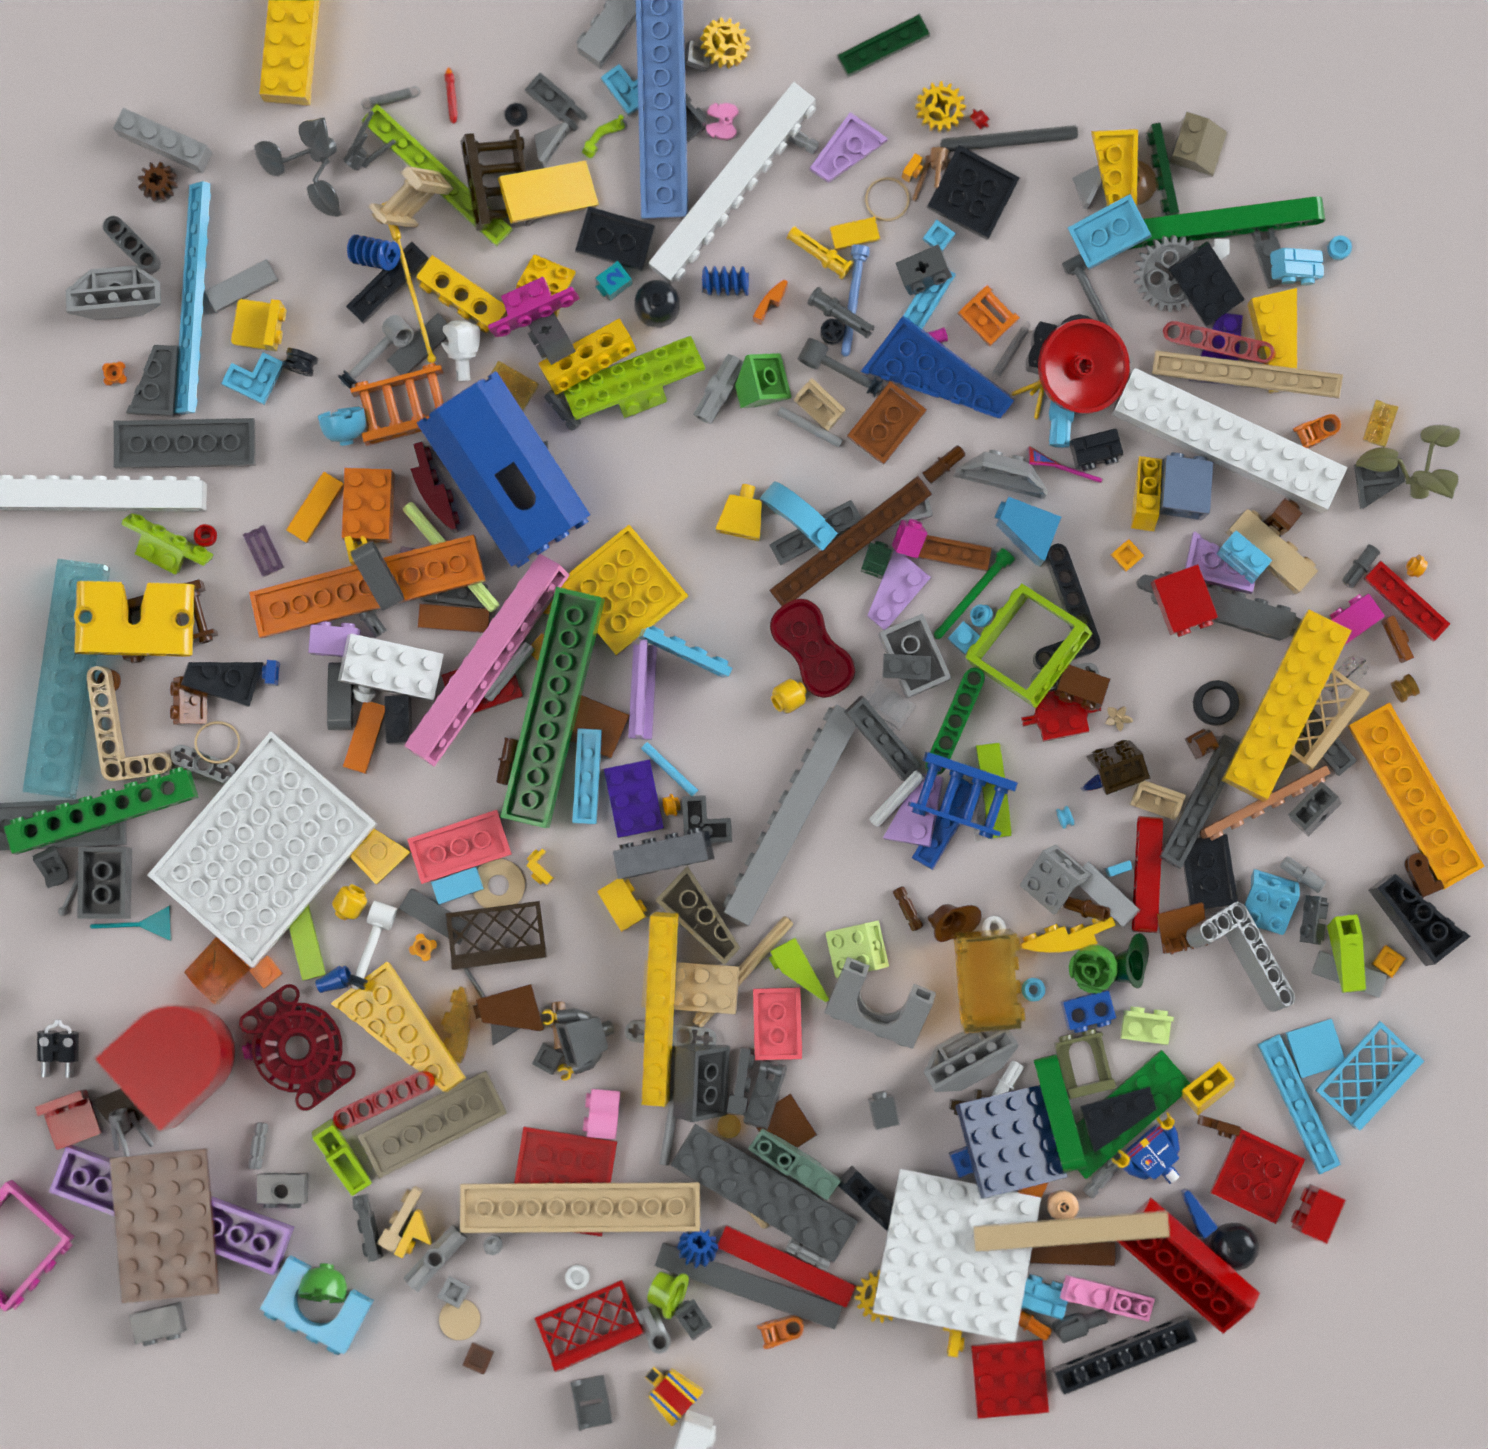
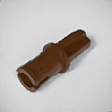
[922,445,966,484]
[496,737,519,785]
[1063,897,1110,922]

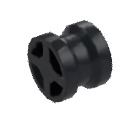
[820,318,844,345]

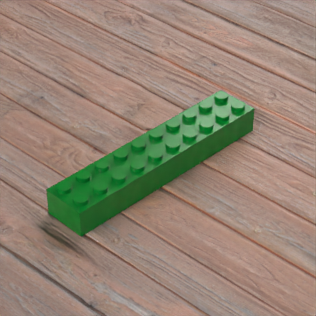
[500,587,605,829]

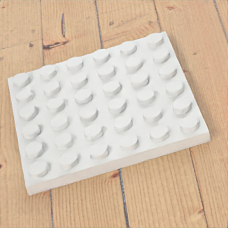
[873,1169,1041,1341]

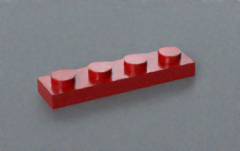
[1363,561,1450,642]

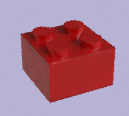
[1291,1184,1346,1244]

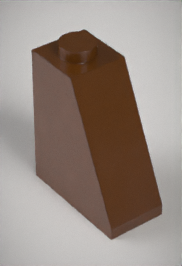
[473,984,544,1031]

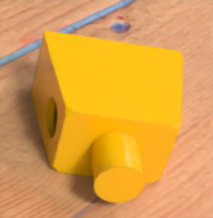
[716,484,762,542]

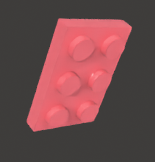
[753,987,802,1060]

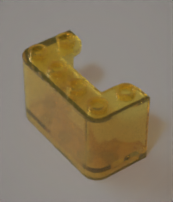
[954,928,1025,1033]

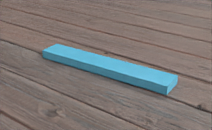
[1257,1034,1341,1175]

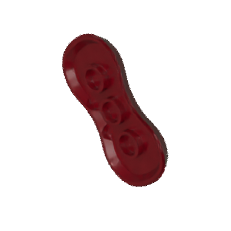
[770,599,855,698]

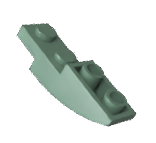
[748,1129,841,1200]

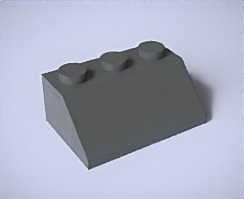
[673,1044,730,1122]

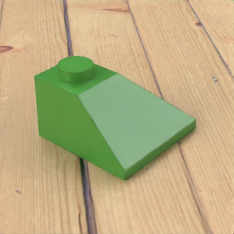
[735,353,792,408]

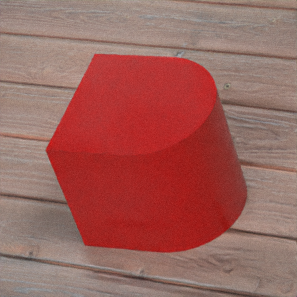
[95,1006,235,1131]

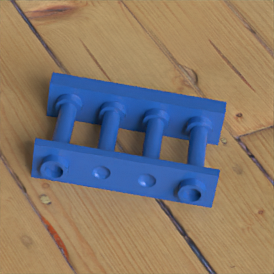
[907,752,1018,839]

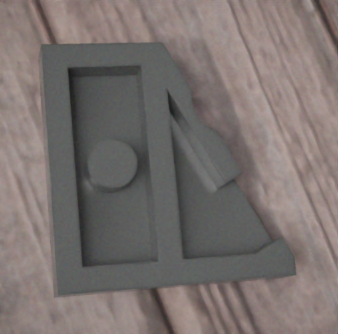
[1354,458,1405,509]

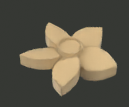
[1105,706,1133,732]

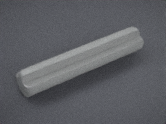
[484,642,535,701]

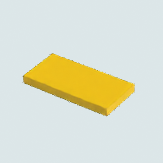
[498,160,599,223]

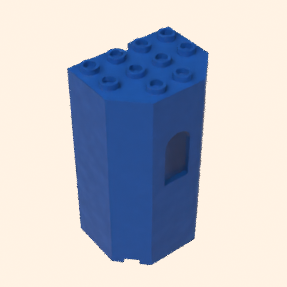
[417,371,591,568]

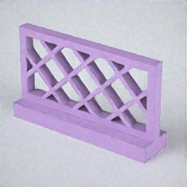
[628,640,657,740]

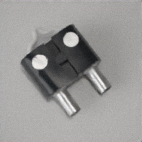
[37,1020,79,1078]

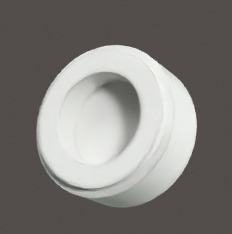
[565,1265,589,1290]

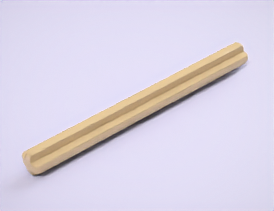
[692,916,793,1027]

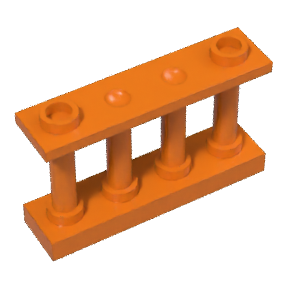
[350,363,444,446]

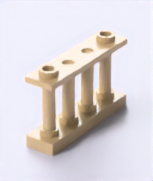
[368,166,454,228]

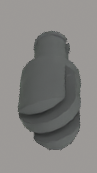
[1052,1309,1108,1343]

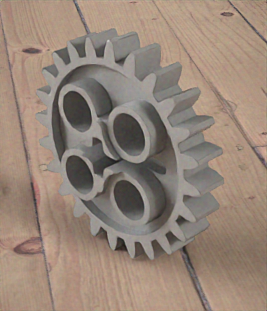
[1133,235,1199,312]

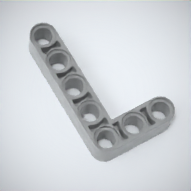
[1186,902,1295,1012]

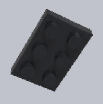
[575,206,655,271]
[1168,241,1245,327]
[1183,834,1238,909]

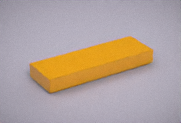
[286,471,344,543]

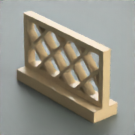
[1290,668,1370,771]

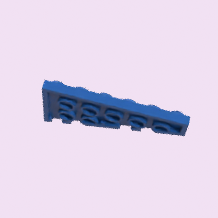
[861,315,1015,419]

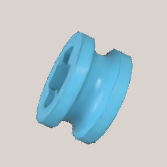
[1056,806,1075,829]

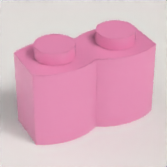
[583,1089,621,1139]

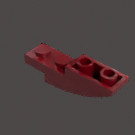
[410,441,461,533]

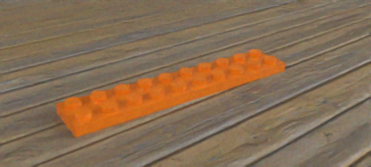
[249,534,486,638]

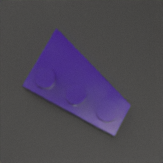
[1189,313,1243,385]

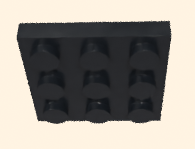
[926,145,1020,240]

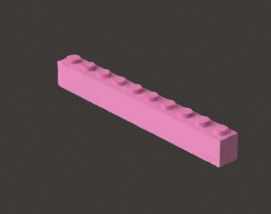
[404,554,569,767]

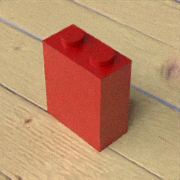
[1151,564,1218,637]

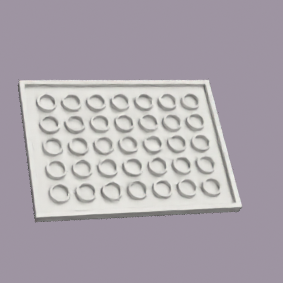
[148,731,378,968]

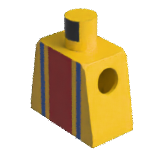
[645,1367,703,1427]

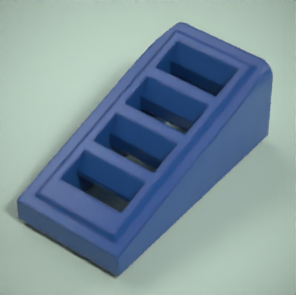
[1181,1188,1218,1239]

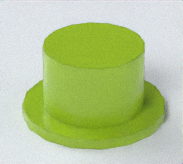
[647,1272,689,1319]

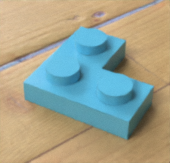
[601,64,639,116]
[221,352,283,405]

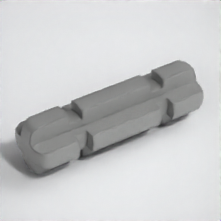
[788,131,819,154]
[248,1122,268,1170]
[1083,1157,1120,1198]
[786,1239,831,1271]

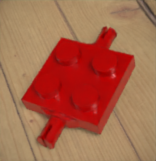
[1021,691,1101,742]

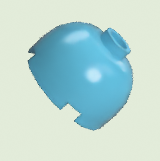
[318,407,366,446]

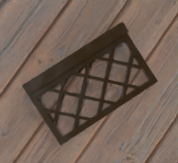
[445,901,548,970]

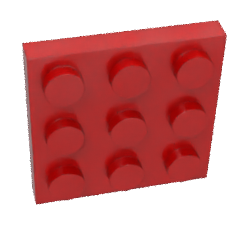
[1209,1129,1306,1224]
[971,1339,1049,1419]

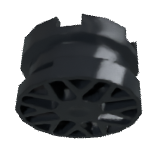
[282,347,319,377]

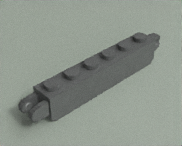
[1136,571,1302,641]

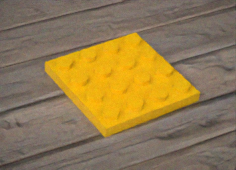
[561,524,689,656]

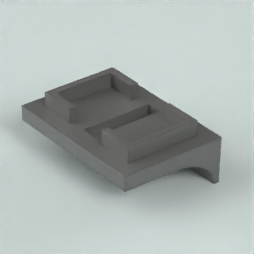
[571,1375,612,1431]

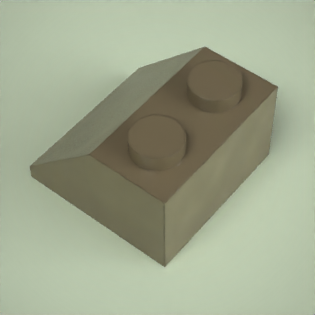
[1169,112,1227,176]

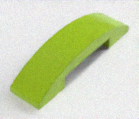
[976,743,1012,839]

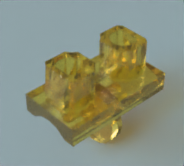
[1362,399,1399,447]

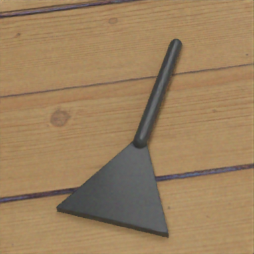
[464,968,520,1045]

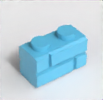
[1270,248,1324,286]
[1216,530,1272,584]
[1021,1274,1068,1320]

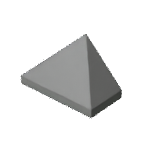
[534,122,570,168]
[1072,165,1101,210]

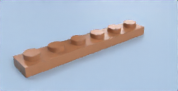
[1199,765,1331,841]

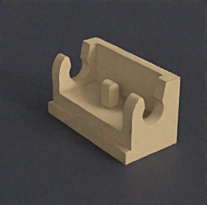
[794,378,846,431]
[1130,781,1186,820]

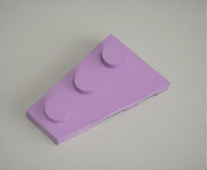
[883,773,944,847]

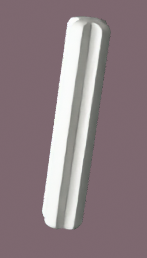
[869,770,925,827]

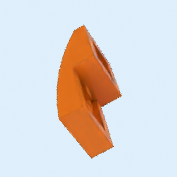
[753,280,788,325]

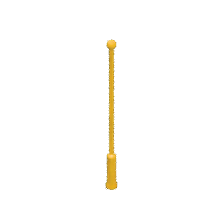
[382,202,436,363]

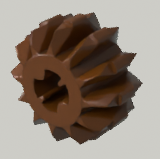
[138,162,178,202]

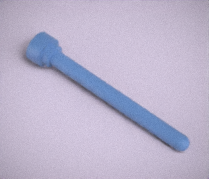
[841,245,870,357]

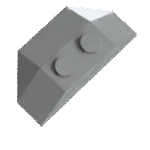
[66,265,161,320]
[954,450,1048,499]
[924,1024,1018,1092]

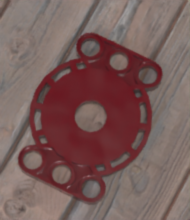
[239,984,356,1111]

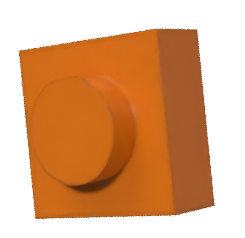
[249,955,283,989]

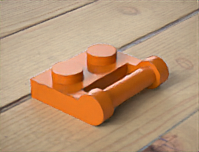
[958,285,1020,347]

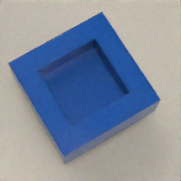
[262,660,280,686]

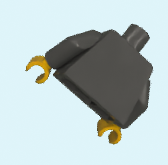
[541,1008,614,1081]

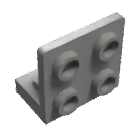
[1020,845,1091,915]

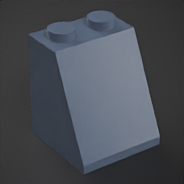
[1159,452,1213,520]

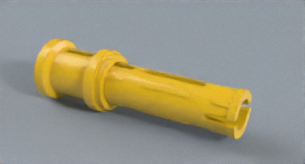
[786,226,853,280]

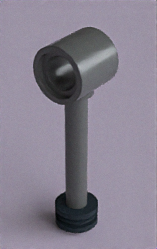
[797,338,883,397]

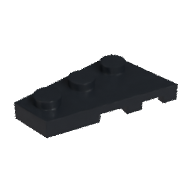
[180,662,263,707]

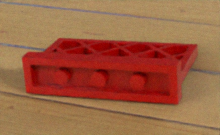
[534,1280,645,1372]

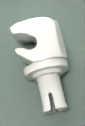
[441,320,480,381]

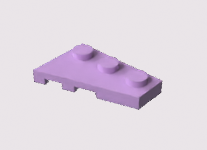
[810,112,888,183]
[1185,531,1255,594]
[867,550,931,630]

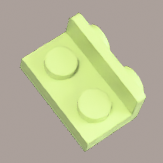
[1120,1006,1174,1045]

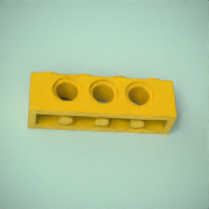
[416,255,508,333]
[538,318,637,395]

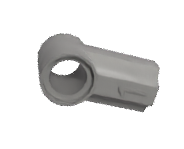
[636,1305,671,1354]

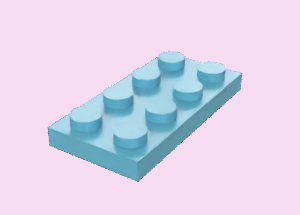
[638,626,733,678]

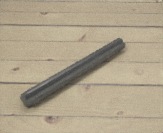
[940,125,1078,152]

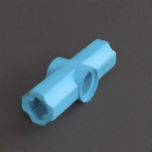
[1049,400,1074,448]

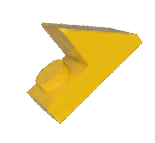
[394,1209,433,1258]

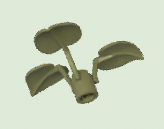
[1356,425,1460,499]

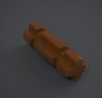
[893,886,923,931]

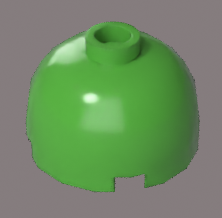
[1069,944,1118,993]
[298,1263,347,1303]

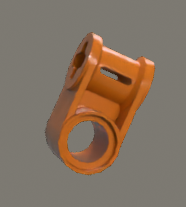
[1293,414,1341,449]
[757,1315,804,1349]

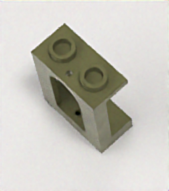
[1054,1028,1116,1099]

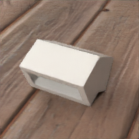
[1211,239,1229,262]

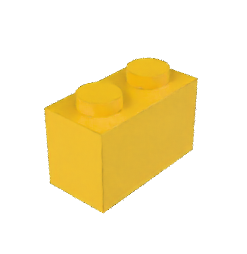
[597,879,648,932]
[1182,1061,1235,1116]

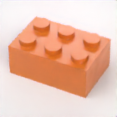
[342,468,395,543]

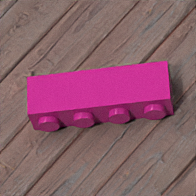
[1329,593,1385,645]

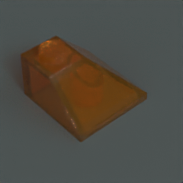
[184,937,251,1004]

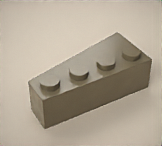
[655,865,740,965]

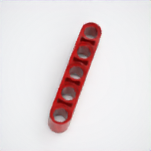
[1132,816,1163,933]

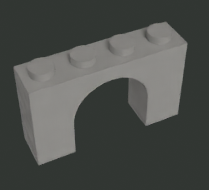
[825,957,936,1049]

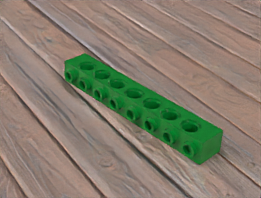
[4,767,199,855]

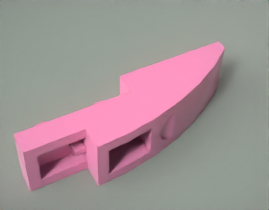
[1060,1275,1155,1322]

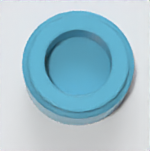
[1327,236,1352,260]

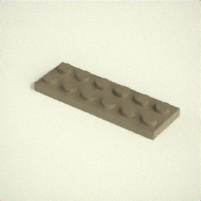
[358,1070,508,1179]

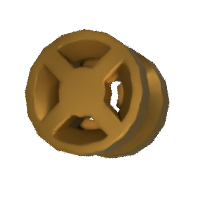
[1391,674,1420,703]

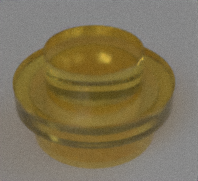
[717,1114,741,1138]

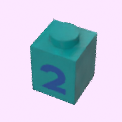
[595,261,633,301]

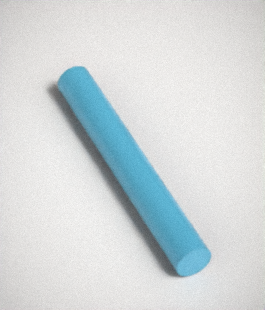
[641,742,698,796]

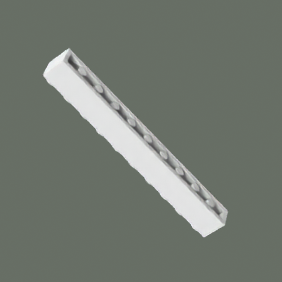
[648,82,816,284]
[0,475,207,512]

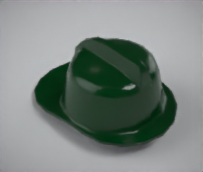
[1115,933,1149,989]

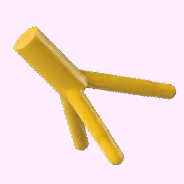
[1011,380,1044,420]

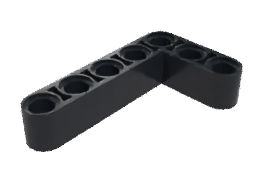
[1033,543,1101,670]

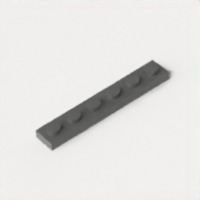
[1159,734,1240,869]

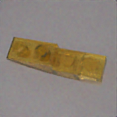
[441,986,471,1063]

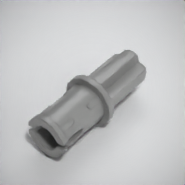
[1280,856,1326,893]
[483,1235,502,1255]

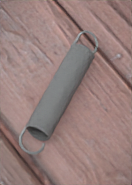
[361,86,420,109]

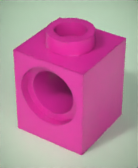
[892,519,927,559]

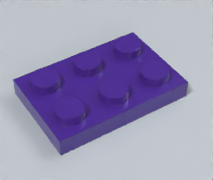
[604,759,664,838]

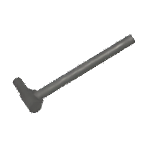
[1062,254,1131,363]

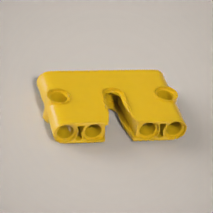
[74,581,195,657]

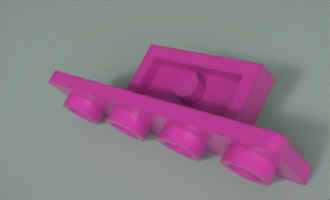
[488,277,580,338]

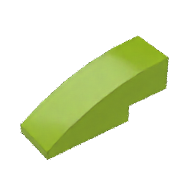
[311,1119,372,1196]

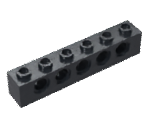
[1052,1315,1198,1395]

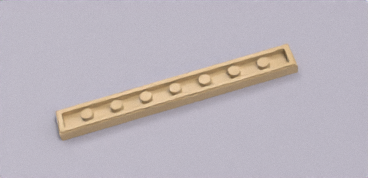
[1152,351,1343,399]
[973,1211,1170,1251]

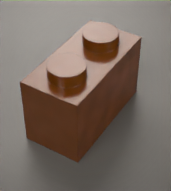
[1054,665,1111,711]

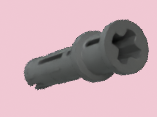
[808,287,875,339]

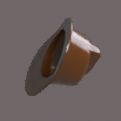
[928,904,982,942]

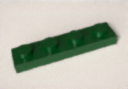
[837,14,930,78]
[1146,122,1179,216]

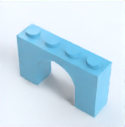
[260,1255,374,1355]

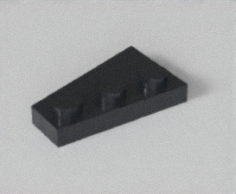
[1080,1086,1157,1153]

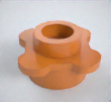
[102,361,127,386]

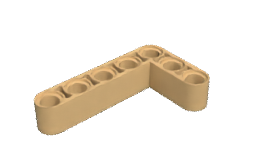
[87,666,173,781]

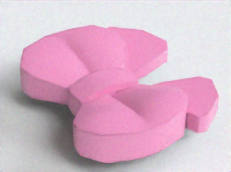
[706,103,738,140]

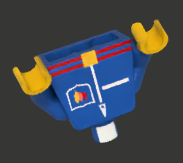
[1112,1112,1180,1184]

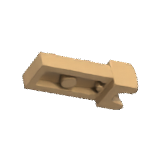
[377,1186,423,1252]

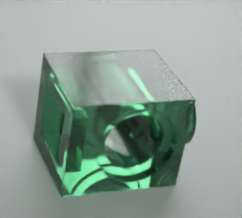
[860,541,892,579]

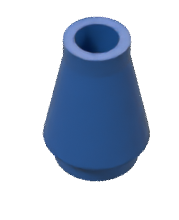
[315,966,351,993]

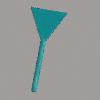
[90,905,171,941]

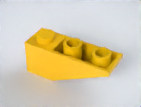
[1131,456,1162,531]

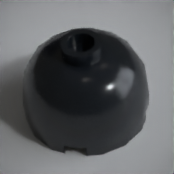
[634,280,680,328]
[1210,1222,1259,1271]

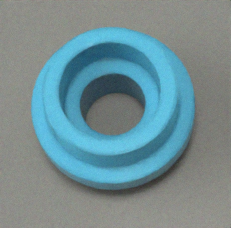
[970,604,993,627]
[1021,978,1045,1002]

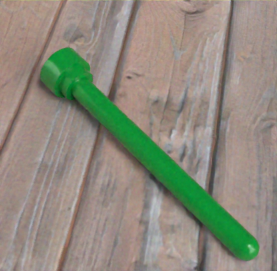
[934,548,1016,639]

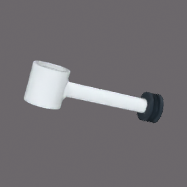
[347,901,397,990]

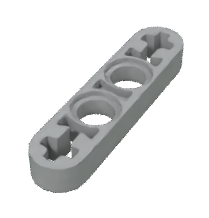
[625,1020,717,1046]

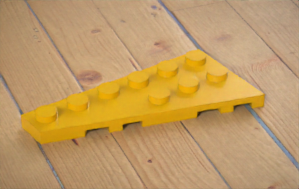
[330,962,466,1092]

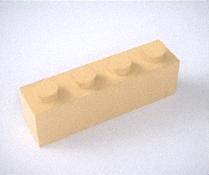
[1225,509,1318,594]

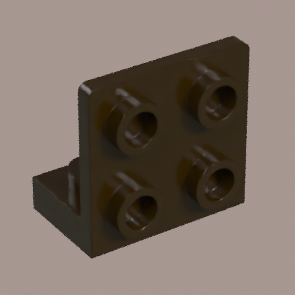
[1087,740,1151,795]

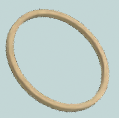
[865,177,909,221]
[194,721,240,764]

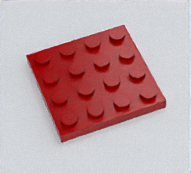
[514,1126,618,1237]

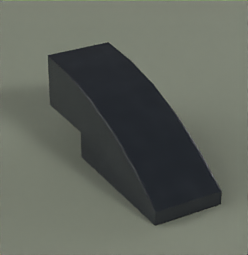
[838,1166,893,1232]

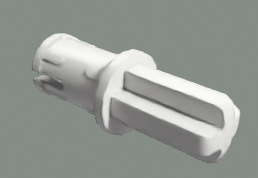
[991,1061,1024,1096]

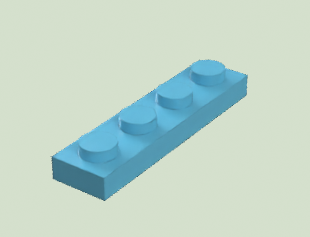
[572,728,602,824]

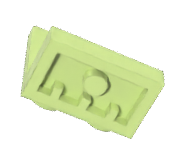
[826,920,889,978]

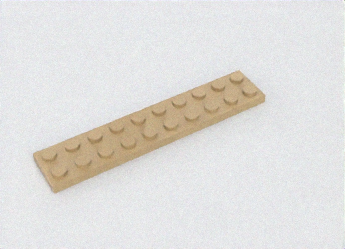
[460,1182,700,1233]

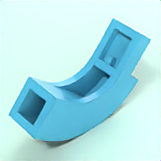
[759,481,838,551]

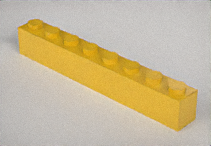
[641,912,678,1107]

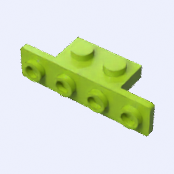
[121,513,214,575]

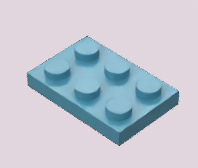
[1068,194,1152,270]

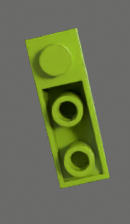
[1327,914,1366,993]

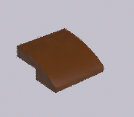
[756,1093,817,1148]

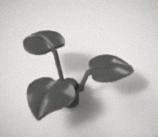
[254,117,342,216]

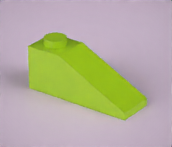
[769,938,829,1003]

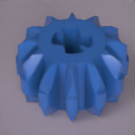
[677,1227,718,1269]

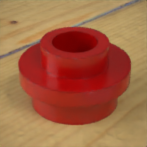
[969,108,990,130]
[193,524,217,547]

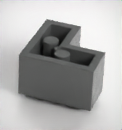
[682,795,732,844]

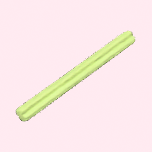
[403,502,499,612]

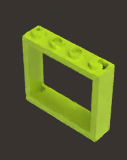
[965,583,1092,708]

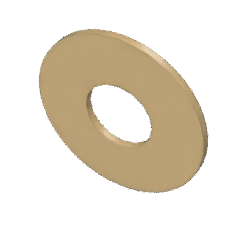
[473,859,525,912]

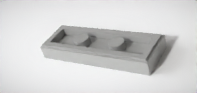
[205,259,278,313]
[1079,861,1140,927]
[1311,951,1387,998]

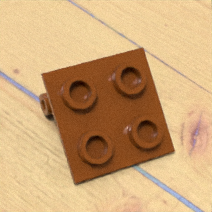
[1157,902,1208,955]

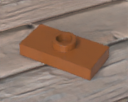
[1381,615,1414,663]

